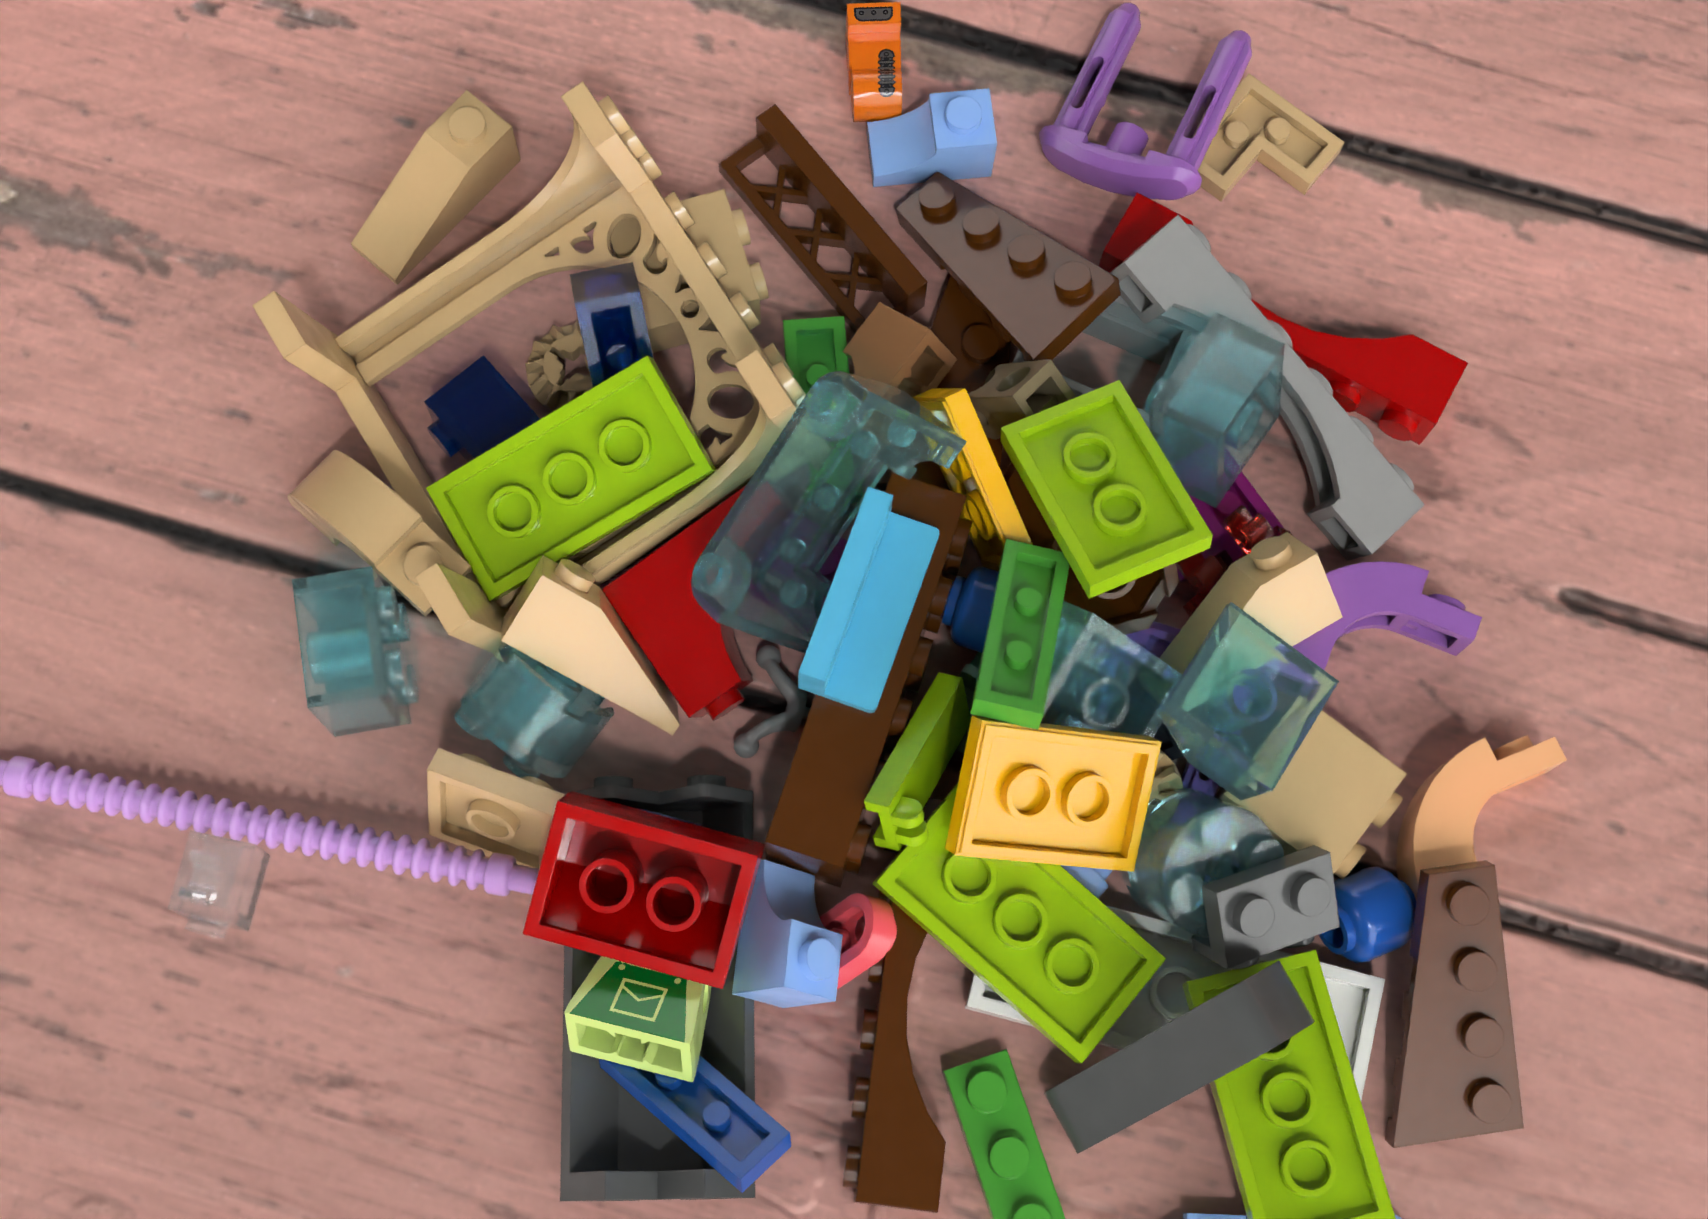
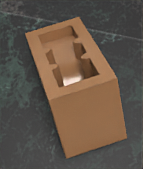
[839,302,957,459]

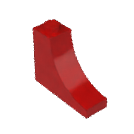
[601,476,785,721]

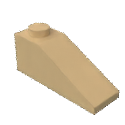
[351,90,521,285]
[1143,532,1343,715]
[501,555,680,735]

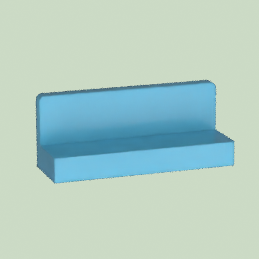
[798,487,940,713]

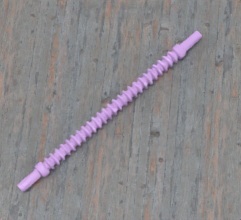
[0,756,539,896]

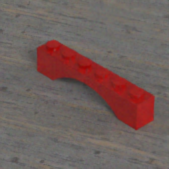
[1099,193,1468,445]

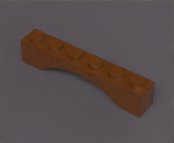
[843,798,946,1213]

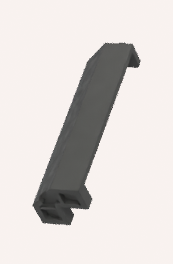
[560,775,755,1201]

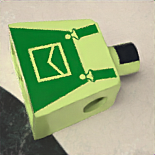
[564,956,712,1083]

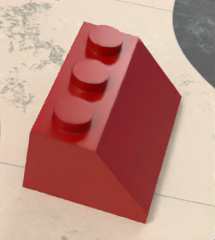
[523,791,765,989]

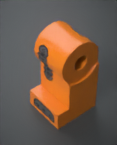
[845,2,902,122]

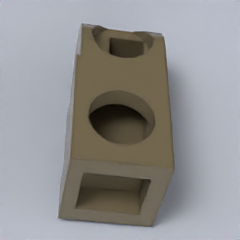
[968,359,1076,440]

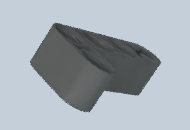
[1044,961,1315,1154]

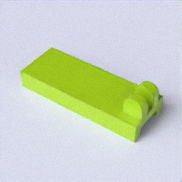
[864,672,971,851]

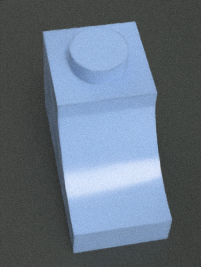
[866,88,997,187]
[732,859,843,1008]

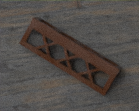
[719,104,928,333]

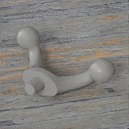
[734,645,811,758]

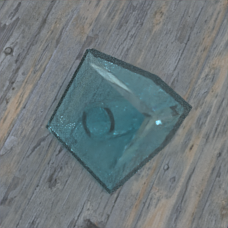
[1158,602,1339,801]

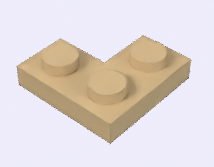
[1198,73,1345,202]

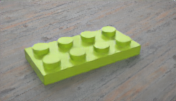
[426,355,716,601]
[872,783,1166,1064]
[1182,950,1396,1219]

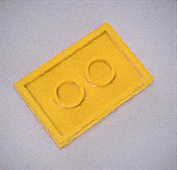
[912,388,1033,571]
[945,715,1162,872]

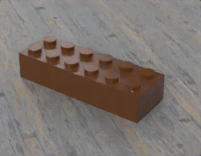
[765,472,973,888]

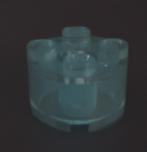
[454,642,615,778]
[1126,788,1284,938]

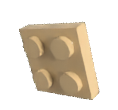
[427,748,565,869]

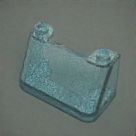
[691,371,967,653]

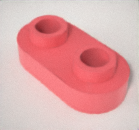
[819,893,897,990]

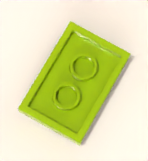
[1001,380,1213,599]

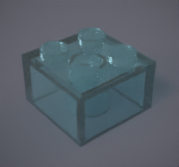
[1145,312,1285,508]
[292,566,419,737]
[1041,601,1189,737]

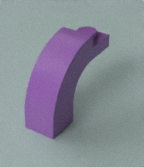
[1253,561,1482,698]

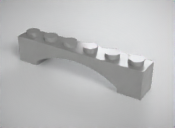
[1110,215,1424,561]

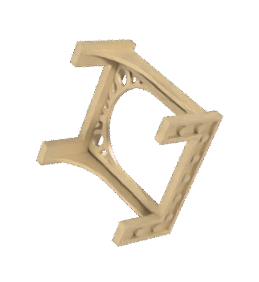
[252,81,829,661]

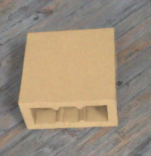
[610,189,769,356]
[1212,694,1407,879]

